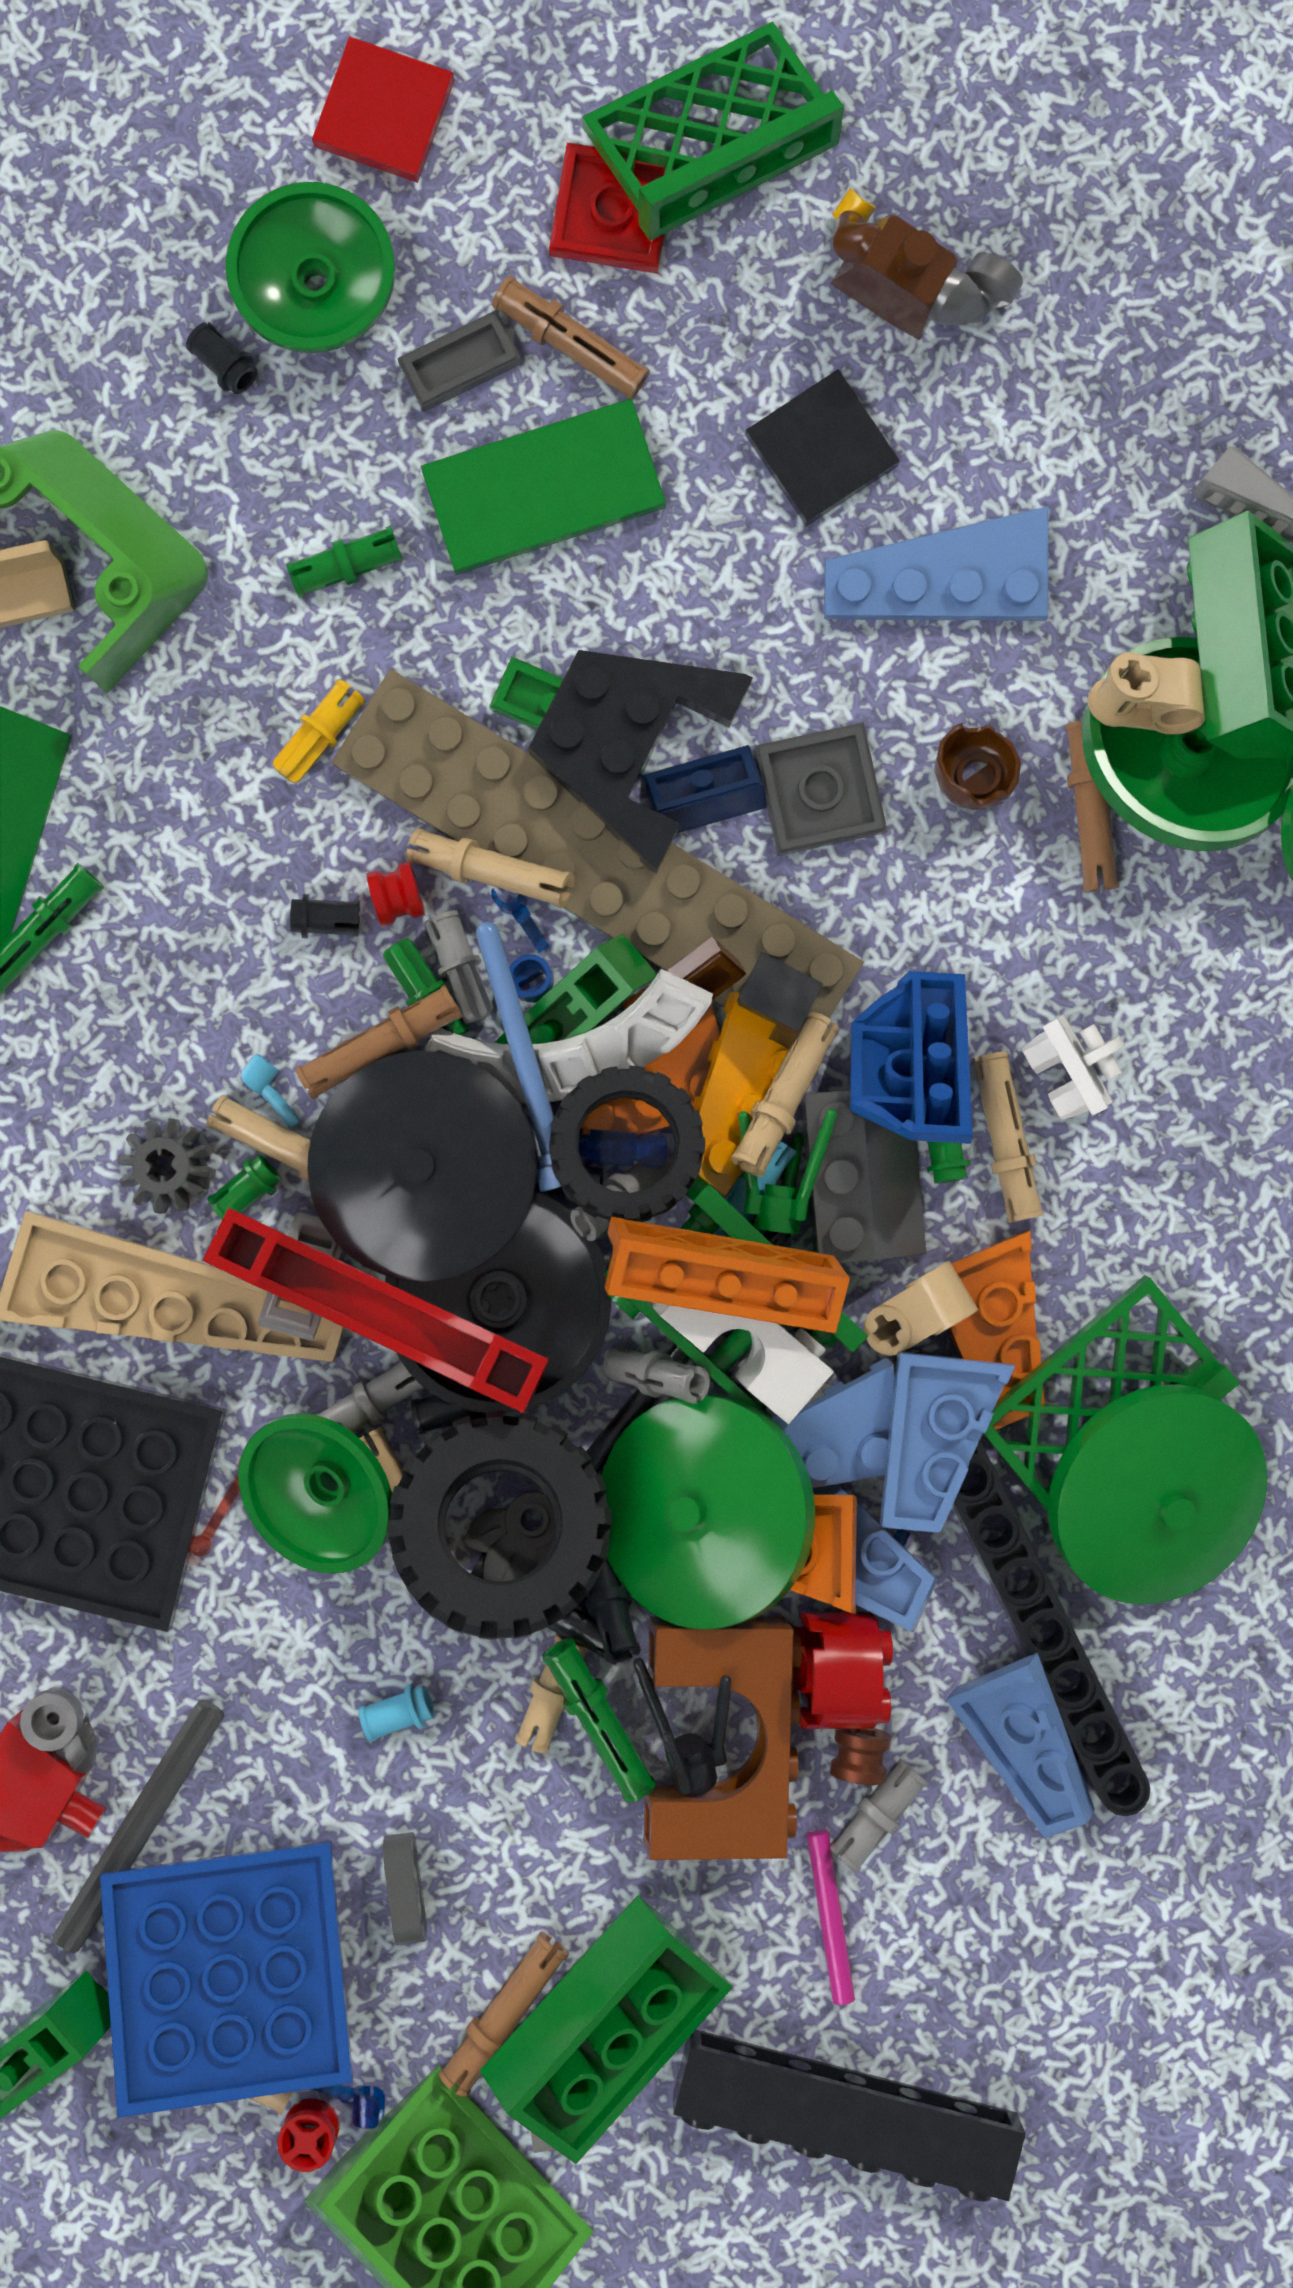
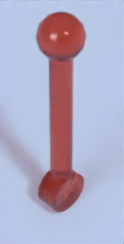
[191,1457,241,1557]

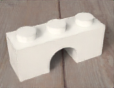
[650,1302,834,1425]

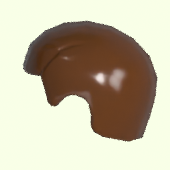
[934,723,1021,810]

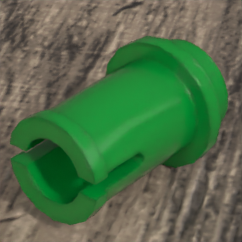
[926,1141,971,1184]
[207,1155,282,1219]

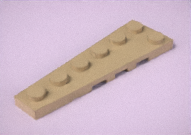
[0,1211,345,1362]

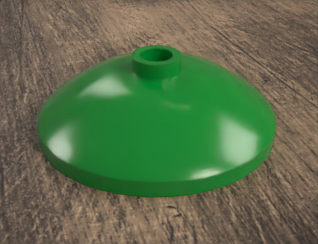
[225,182,395,353]
[238,1413,392,1574]

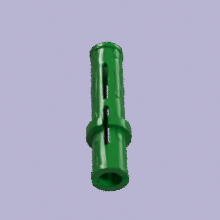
[0,863,104,995]
[542,1638,656,1803]

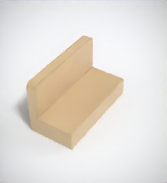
[0,540,75,628]

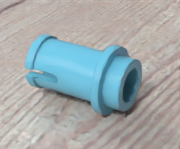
[359,1684,435,1742]

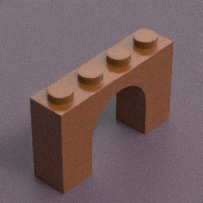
[643,1616,802,1860]

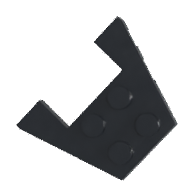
[529,650,753,873]

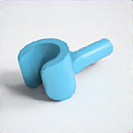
[242,1054,301,1129]

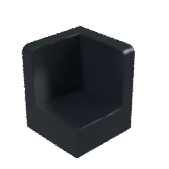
[737,952,823,1049]

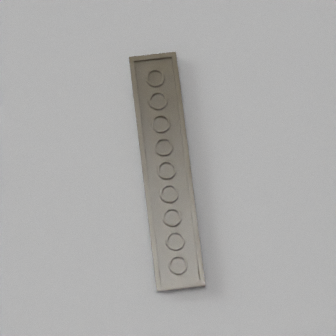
[331,668,864,1040]

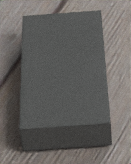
[397,310,522,412]

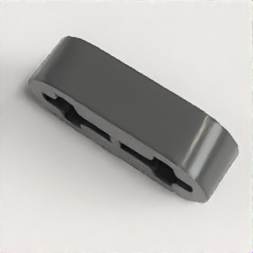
[383,1832,427,1945]

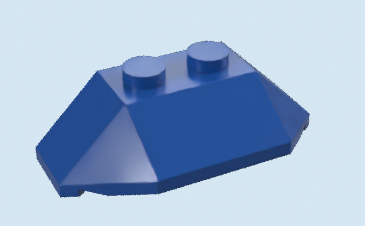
[850,971,973,1144]

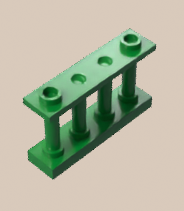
[604,1176,868,1418]

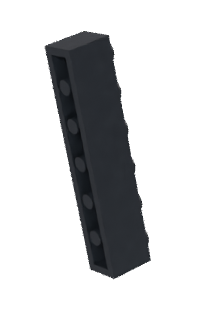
[673,2030,1026,2202]

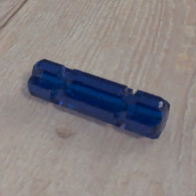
[578,1128,668,1169]

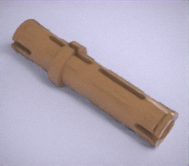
[492,275,650,400]
[1065,721,1120,892]
[295,985,463,1100]
[439,1931,569,2097]

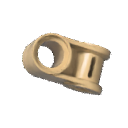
[1087,652,1205,735]
[864,1261,979,1356]

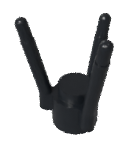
[633,1658,732,1796]

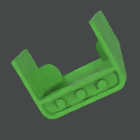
[0,430,208,693]

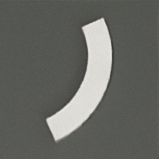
[423,969,713,1103]

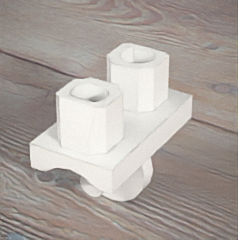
[1022,1014,1125,1120]

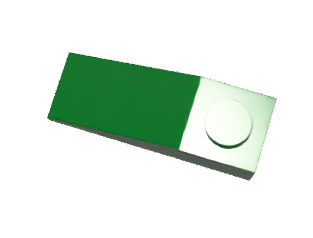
[494,933,657,1044]
[0,1970,111,2119]

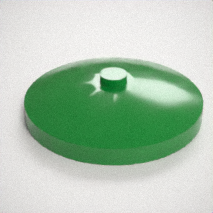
[1082,637,1293,852]
[1048,1385,1268,1604]
[602,1395,815,1630]

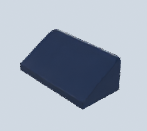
[642,745,767,833]

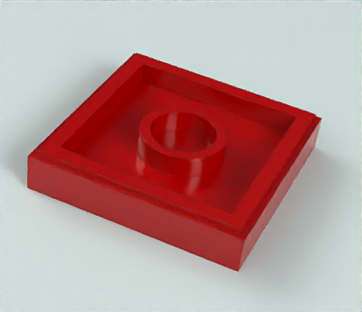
[312,36,455,183]
[549,142,666,274]

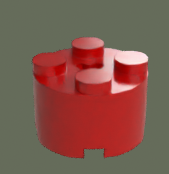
[792,1611,893,1729]

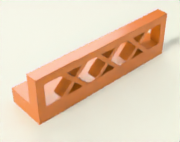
[605,1217,850,1333]

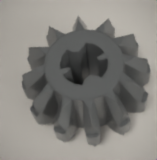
[117,1118,216,1214]

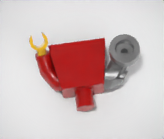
[0,1688,107,1853]

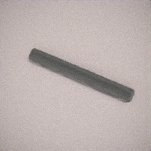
[53,1699,224,1953]

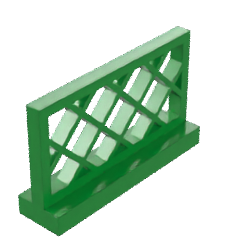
[582,21,844,241]
[983,1275,1240,1513]

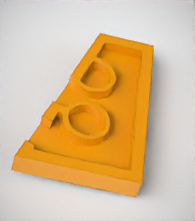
[693,992,794,1196]

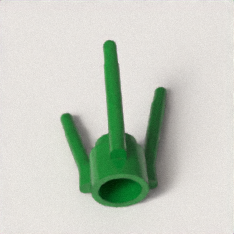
[738,1108,837,1234]

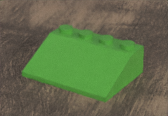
[304,2066,594,2288]

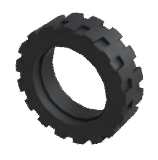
[549,1066,705,1222]

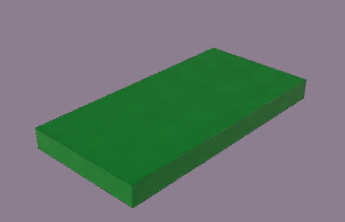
[420,398,666,575]

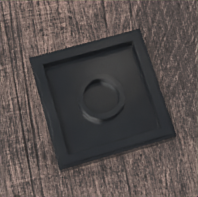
[745,369,900,527]

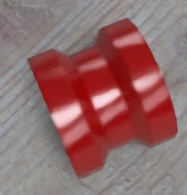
[366,861,426,927]
[277,2098,340,2172]

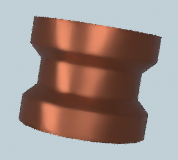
[829,1728,892,1785]

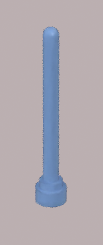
[476,922,561,1192]

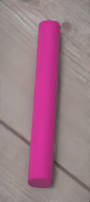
[806,1829,855,2005]

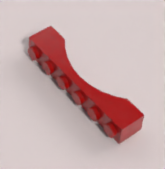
[202,1207,550,1413]

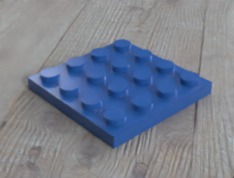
[100,1841,353,2118]

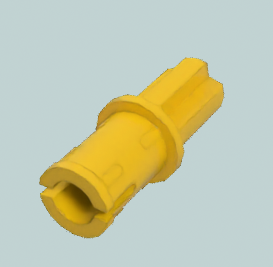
[272,679,366,783]

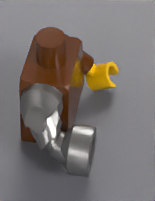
[830,187,1023,340]

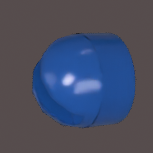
[510,954,554,1003]

